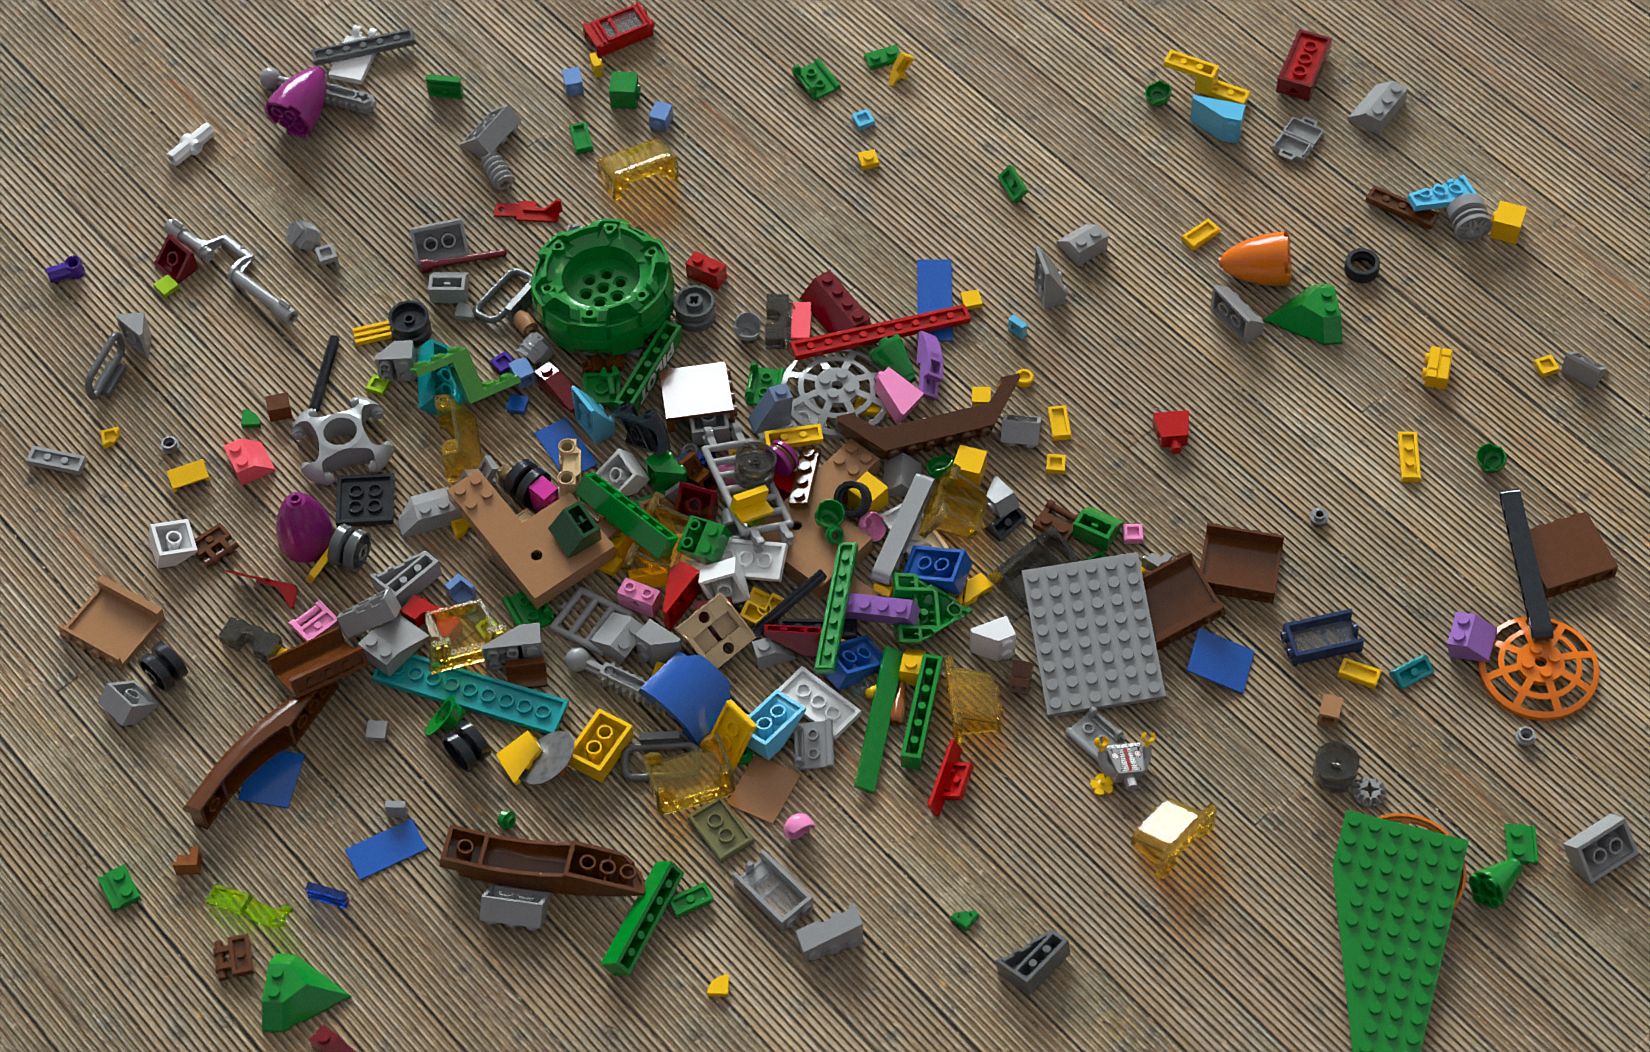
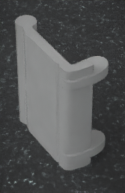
[1064,706,1126,763]
[794,719,834,770]

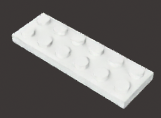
[669,534,788,582]

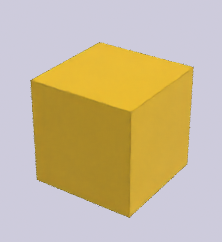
[1490,201,1527,244]
[952,445,987,490]
[848,471,888,513]

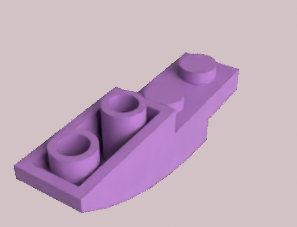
[916,331,943,401]

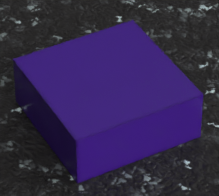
[490,351,514,375]

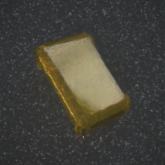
[597,139,679,201]
[434,394,483,482]
[642,733,735,814]

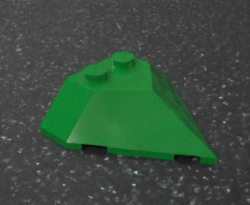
[1263,283,1343,345]
[892,573,974,644]
[262,954,352,1033]

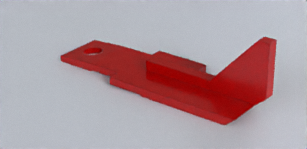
[494,199,563,223]
[226,570,298,608]

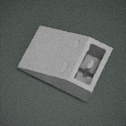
[482,623,544,670]

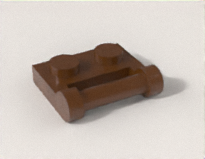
[1033,499,1079,545]

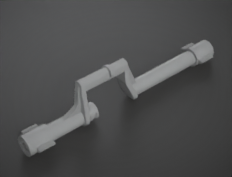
[163,218,298,325]

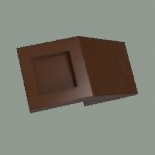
[582,354,625,373]

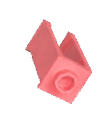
[791,302,811,342]

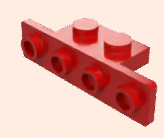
[927,739,974,816]

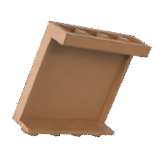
[57,575,166,670]

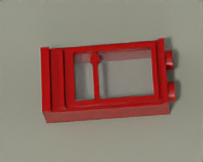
[582,2,655,58]

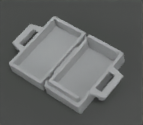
[1272,116,1324,163]

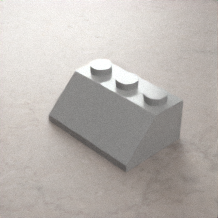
[1348,81,1408,135]
[460,104,521,157]
[409,218,470,265]
[1210,285,1264,344]
[1563,814,1639,884]
[480,884,551,930]

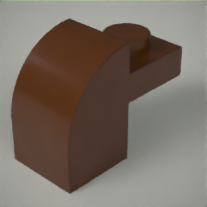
[678,452,718,491]
[1008,660,1034,695]

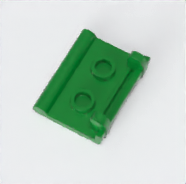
[791,58,841,101]
[745,362,787,406]
[502,591,555,628]

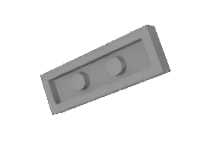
[26,446,87,475]

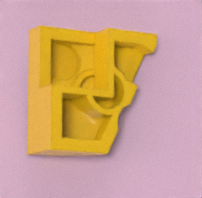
[739,586,785,626]
[496,730,543,786]

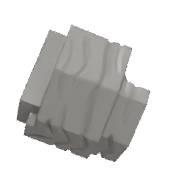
[285,221,321,252]
[516,332,553,365]

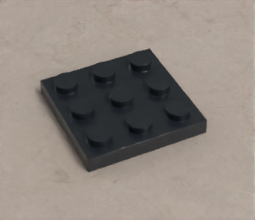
[335,473,395,527]

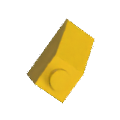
[899,648,926,686]

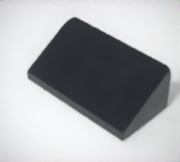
[984,508,1027,542]

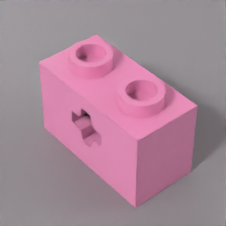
[617,578,662,618]

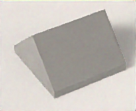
[115,313,151,357]
[1561,351,1608,389]
[883,453,922,497]

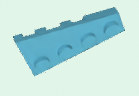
[1407,174,1477,211]

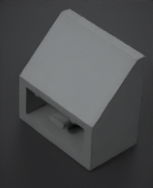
[428,272,470,303]
[375,340,417,382]

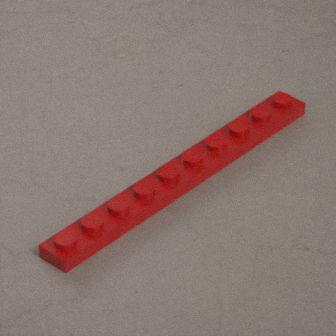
[790,304,971,361]

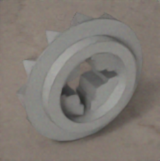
[1353,776,1386,807]

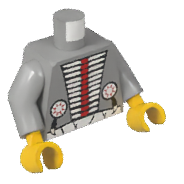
[1094,732,1156,791]

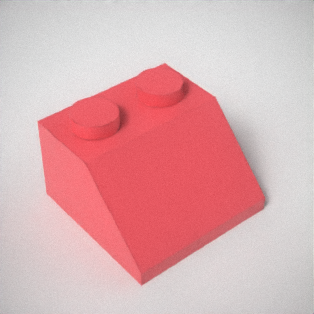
[223,438,276,486]

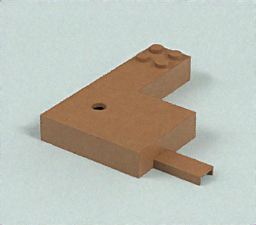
[749,439,880,600]
[447,469,622,609]

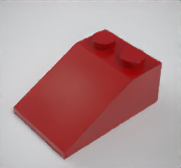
[663,560,701,631]

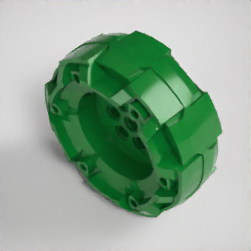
[531,219,675,356]

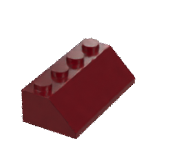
[800,270,871,334]

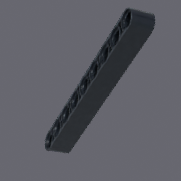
[1499,488,1554,642]

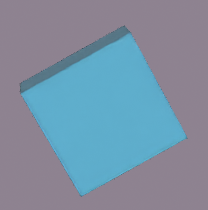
[852,109,875,131]
[1008,315,1027,339]

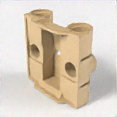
[557,439,585,505]
[674,592,756,669]

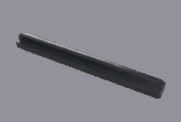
[309,335,340,412]
[750,569,827,639]

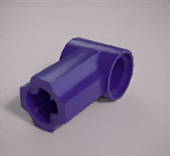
[46,256,85,283]

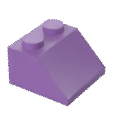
[1447,612,1498,662]

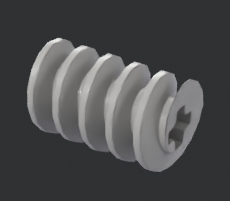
[481,152,515,190]

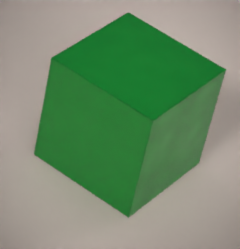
[609,71,641,110]

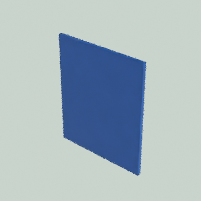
[1187,628,1254,694]
[238,751,305,808]

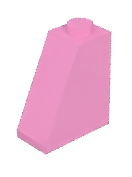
[873,367,924,425]

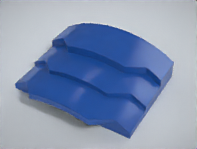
[638,651,733,745]

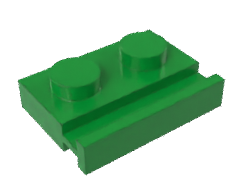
[425,74,464,99]
[1504,824,1539,865]
[97,864,142,913]

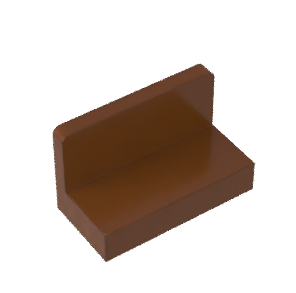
[505,656,548,689]

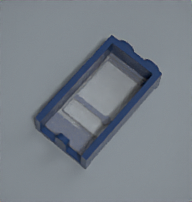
[1280,609,1364,666]

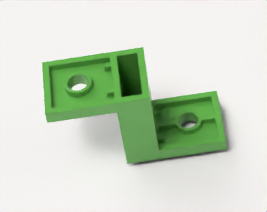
[409,346,521,404]

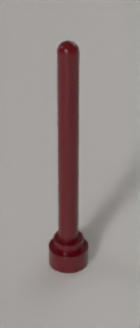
[420,249,507,273]

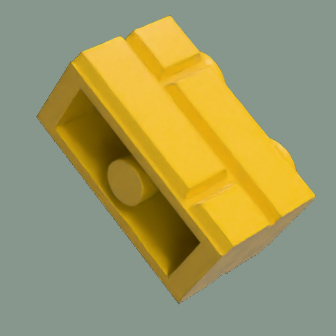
[1421,346,1453,390]

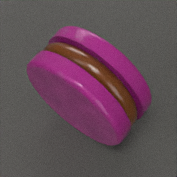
[763,440,799,477]

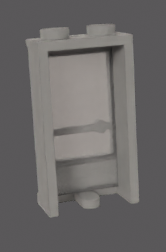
[732,849,813,932]

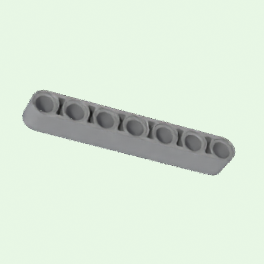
[871,473,936,585]

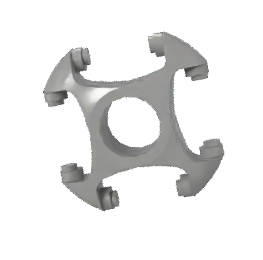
[291,395,394,486]

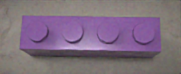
[845,593,920,625]

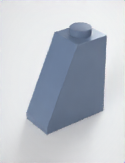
[748,383,793,434]

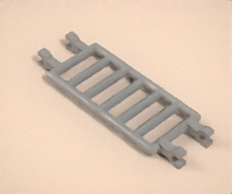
[701,422,794,553]

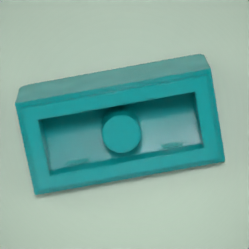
[1389,654,1435,689]

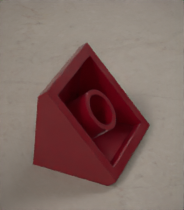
[154,234,198,284]

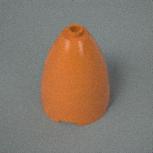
[1219,231,1292,286]

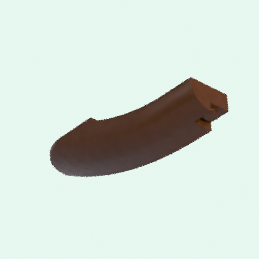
[183,681,339,830]
[439,824,645,896]

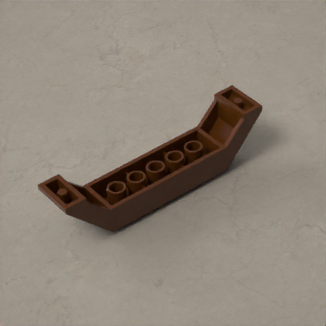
[834,373,1020,461]

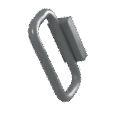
[473,268,533,323]
[85,332,127,400]
[621,730,701,782]

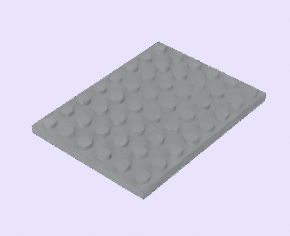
[1022,552,1166,717]

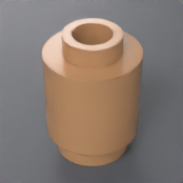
[513,310,539,337]

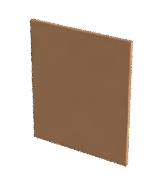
[727,754,801,825]

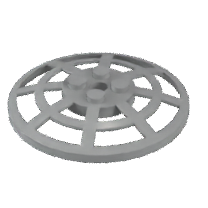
[781,349,888,439]

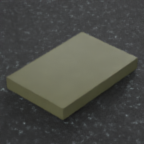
[687,796,755,863]

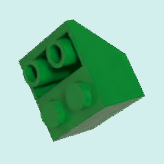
[645,451,688,492]
[1072,506,1124,552]
[676,515,731,565]

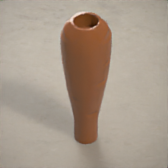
[890,681,906,726]

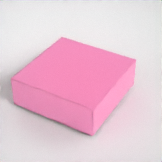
[1123,524,1144,544]

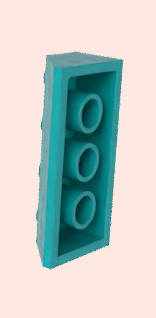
[417,339,462,415]

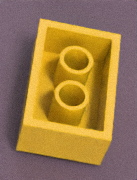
[568,709,634,783]

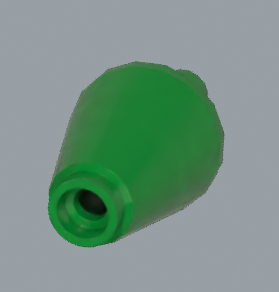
[868,334,916,384]
[1469,858,1523,909]

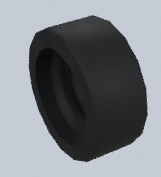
[1344,248,1380,283]
[833,481,872,518]

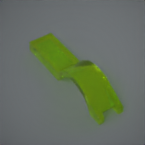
[205,884,294,928]

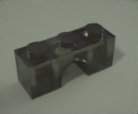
[765,294,793,349]
[219,617,284,665]

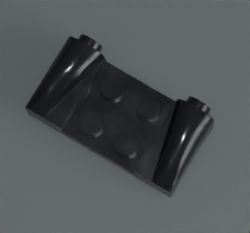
[611,401,671,456]

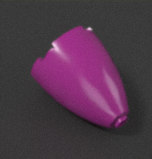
[264,66,327,137]
[276,492,335,563]

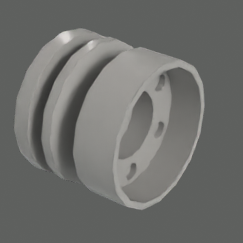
[1447,193,1492,242]

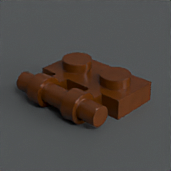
[194,523,239,568]
[213,933,254,981]

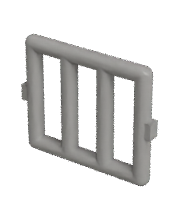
[549,586,634,656]

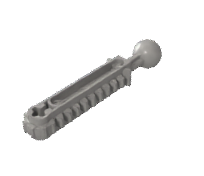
[259,67,376,114]
[565,647,678,722]

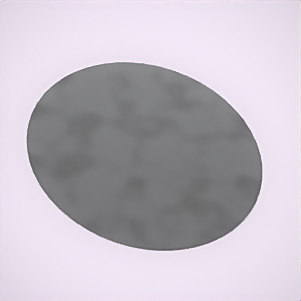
[521,731,574,784]

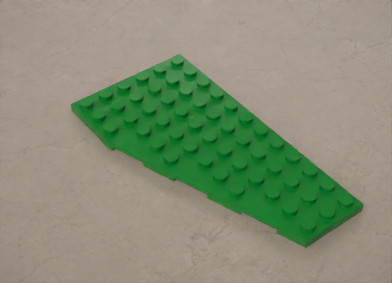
[1332,810,1469,1052]

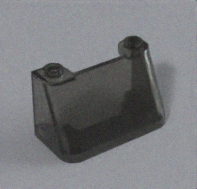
[987,525,1080,610]

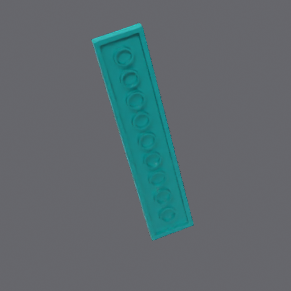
[371,654,569,734]

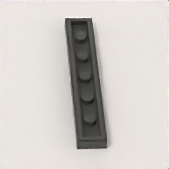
[311,28,416,66]

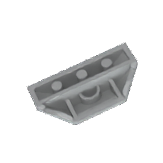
[398,487,463,538]

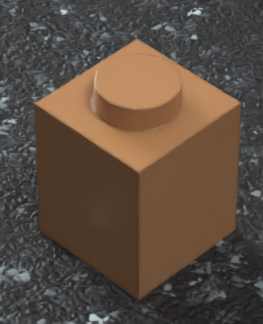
[1317,694,1343,728]

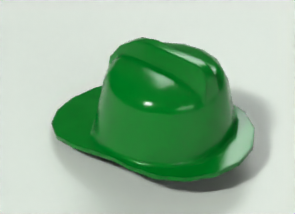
[425,695,466,736]

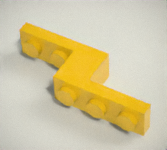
[1163,49,1250,105]
[728,424,824,468]

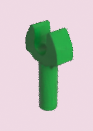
[600,365,620,398]

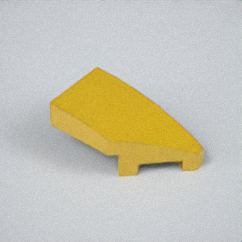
[889,52,915,86]
[963,573,994,607]

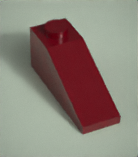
[534,362,574,413]
[764,624,822,658]
[309,1024,356,1052]

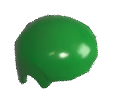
[1145,80,1172,107]
[1476,443,1507,473]
[926,453,954,480]
[814,499,845,530]

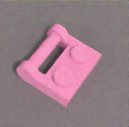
[288,600,339,642]

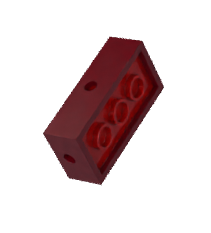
[1276,29,1332,101]

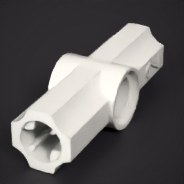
[166,123,216,166]

